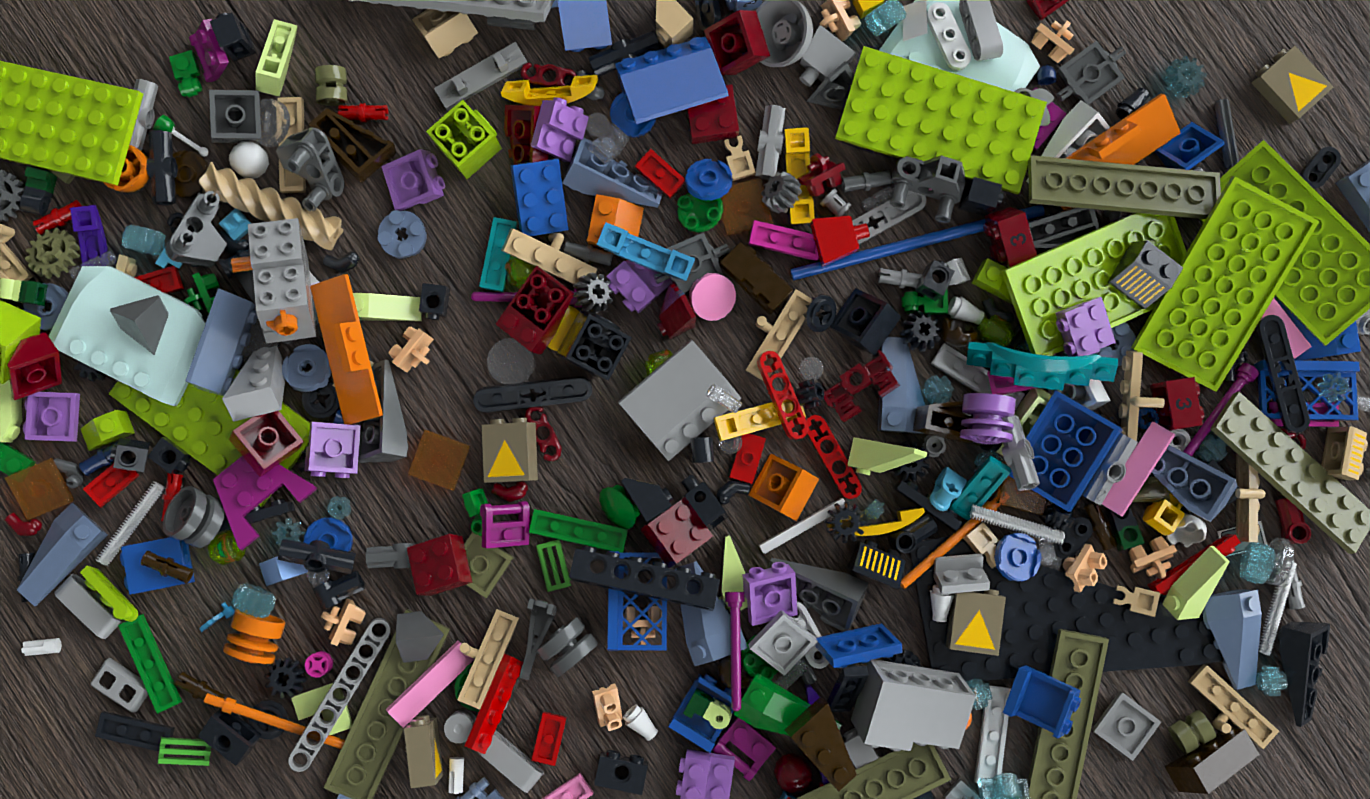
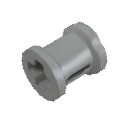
[820,189,851,217]

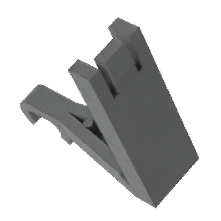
[519,598,557,681]

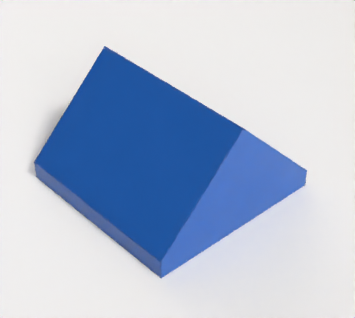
[1155,122,1225,170]

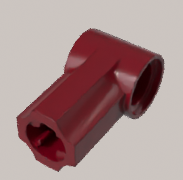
[1275,498,1311,544]

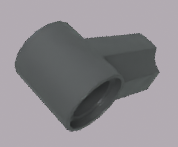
[365,543,414,568]

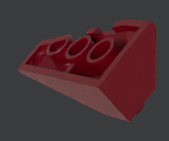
[504,105,549,165]
[657,282,696,340]

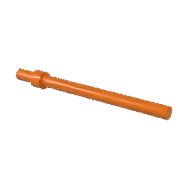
[900,491,1009,589]
[204,693,345,749]

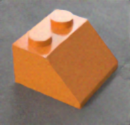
[587,194,644,248]
[749,454,819,521]

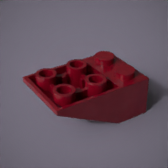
[496,265,574,354]

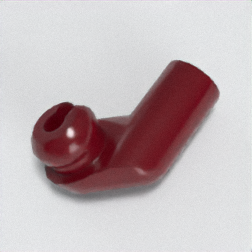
[491,481,528,502]
[4,513,42,536]

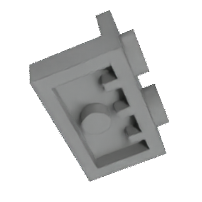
[934,554,990,594]

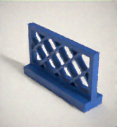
[1254,360,1360,421]
[607,551,667,651]

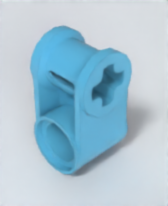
[930,466,967,511]

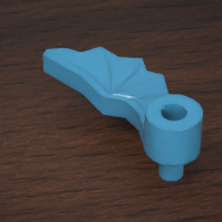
[199,602,235,632]

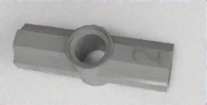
[129,79,158,151]
[755,105,785,180]
[1002,415,1040,491]
[1082,433,1138,505]

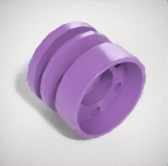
[960,393,1016,444]

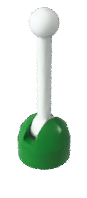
[153,115,209,157]

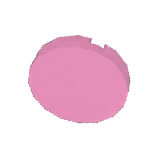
[689,273,736,321]

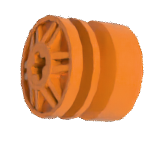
[223,609,286,664]

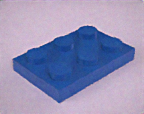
[510,159,568,236]
[815,623,902,668]

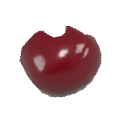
[774,753,813,794]

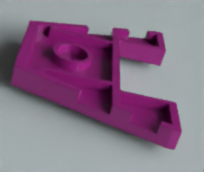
[213,456,317,550]

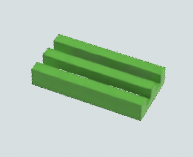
[536,539,572,592]
[158,737,211,766]

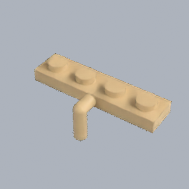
[278,97,306,193]
[0,224,33,281]
[501,228,597,285]
[746,289,811,382]
[1119,351,1164,449]
[1235,453,1266,542]
[457,609,519,710]
[1188,664,1279,749]

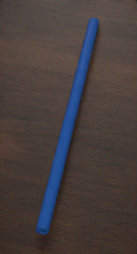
[790,204,1045,281]

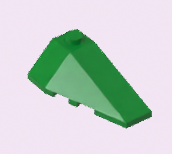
[734,673,842,736]

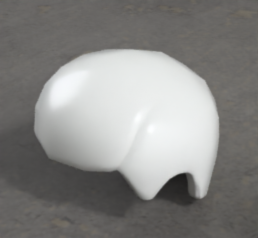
[229,141,269,179]
[1167,514,1207,547]

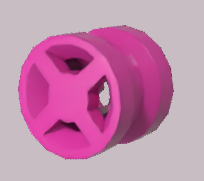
[305,651,333,678]

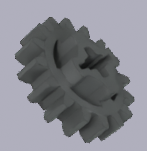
[0,170,25,222]

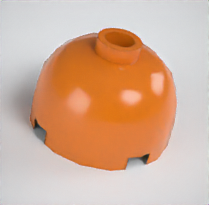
[103,145,149,193]

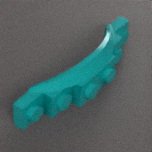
[966,342,1118,391]

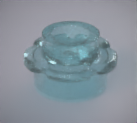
[328,496,351,520]
[864,499,885,521]

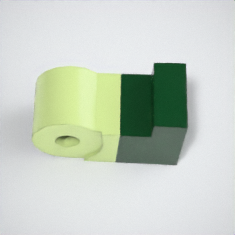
[0,278,48,306]
[683,688,732,729]

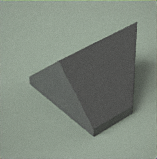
[806,61,854,110]
[110,295,168,355]
[396,611,444,663]

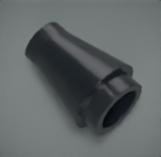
[1116,87,1150,120]

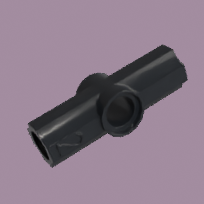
[588,31,661,77]
[146,130,178,206]
[278,539,356,574]

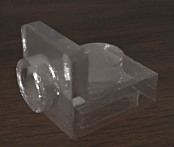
[588,123,629,164]

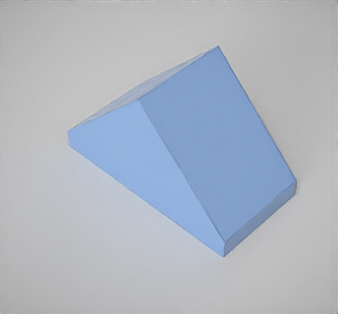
[259,556,310,586]

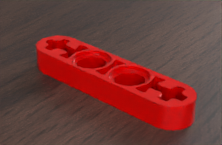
[757,351,809,440]
[806,415,862,499]

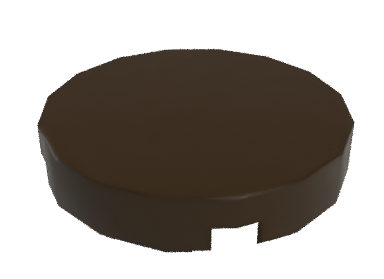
[173,150,209,198]

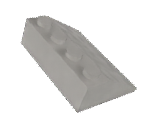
[618,339,741,461]

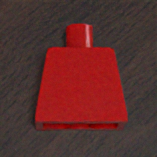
[810,216,870,267]

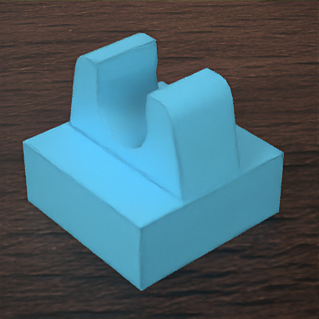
[219,208,252,241]
[155,246,183,268]

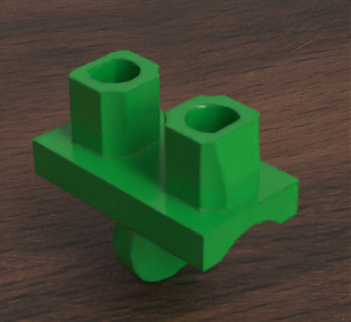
[184,273,220,313]

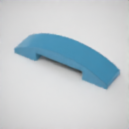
[596,222,695,281]

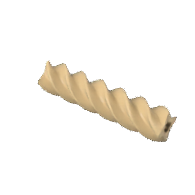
[199,162,343,250]

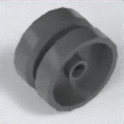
[163,486,225,548]
[536,617,599,678]

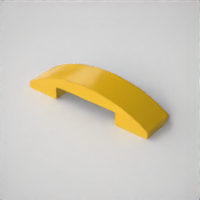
[501,75,598,106]
[785,128,815,224]
[713,400,806,441]
[827,508,925,536]

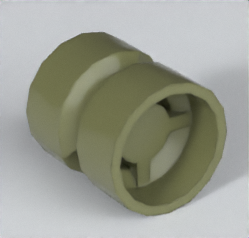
[315,65,348,106]
[1168,710,1216,755]

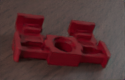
[824,350,900,422]

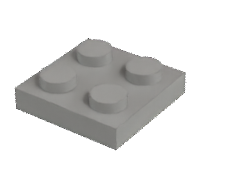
[748,610,818,676]
[1091,691,1161,761]

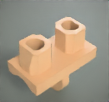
[819,0,861,42]
[1031,20,1074,63]
[389,327,434,372]
[1129,536,1177,579]
[1063,544,1107,592]
[321,598,365,646]
[623,606,662,645]
[592,683,623,731]

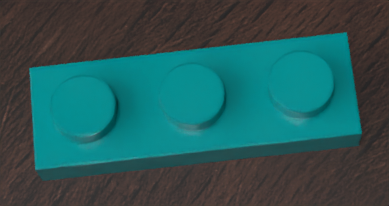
[479,217,518,292]
[949,455,1011,521]

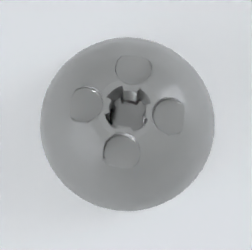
[756,0,813,68]

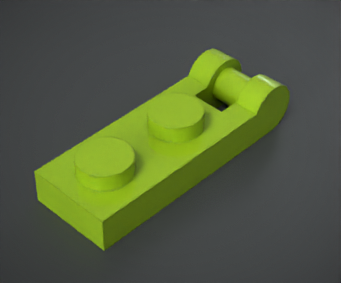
[80,565,138,622]

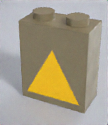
[1252,46,1334,124]
[482,418,538,483]
[946,589,1006,656]
[404,714,444,788]

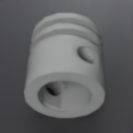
[444,709,476,743]

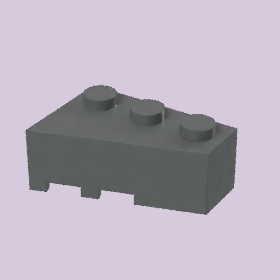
[1028,207,1099,248]

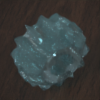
[864,0,907,36]
[1163,56,1207,98]
[121,225,165,256]
[1239,542,1276,584]
[231,583,276,618]

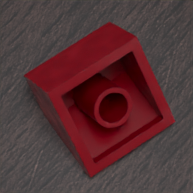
[7,332,62,400]

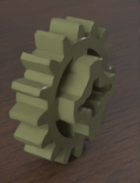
[25,228,80,279]

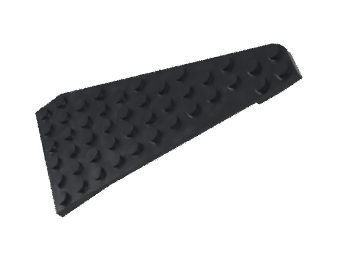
[909,537,1223,682]

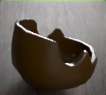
[941,318,978,348]
[718,654,749,689]

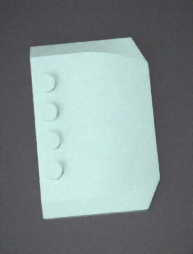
[879,0,1040,92]
[49,266,206,406]

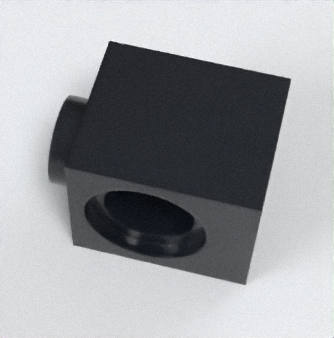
[915,260,955,301]
[419,283,450,320]
[147,437,192,474]
[110,438,150,472]

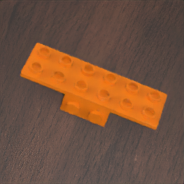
[1060,94,1180,210]
[310,274,383,425]

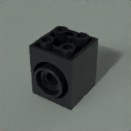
[556,313,632,381]

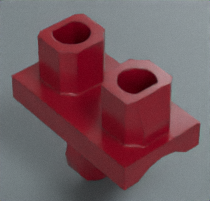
[797,153,846,196]

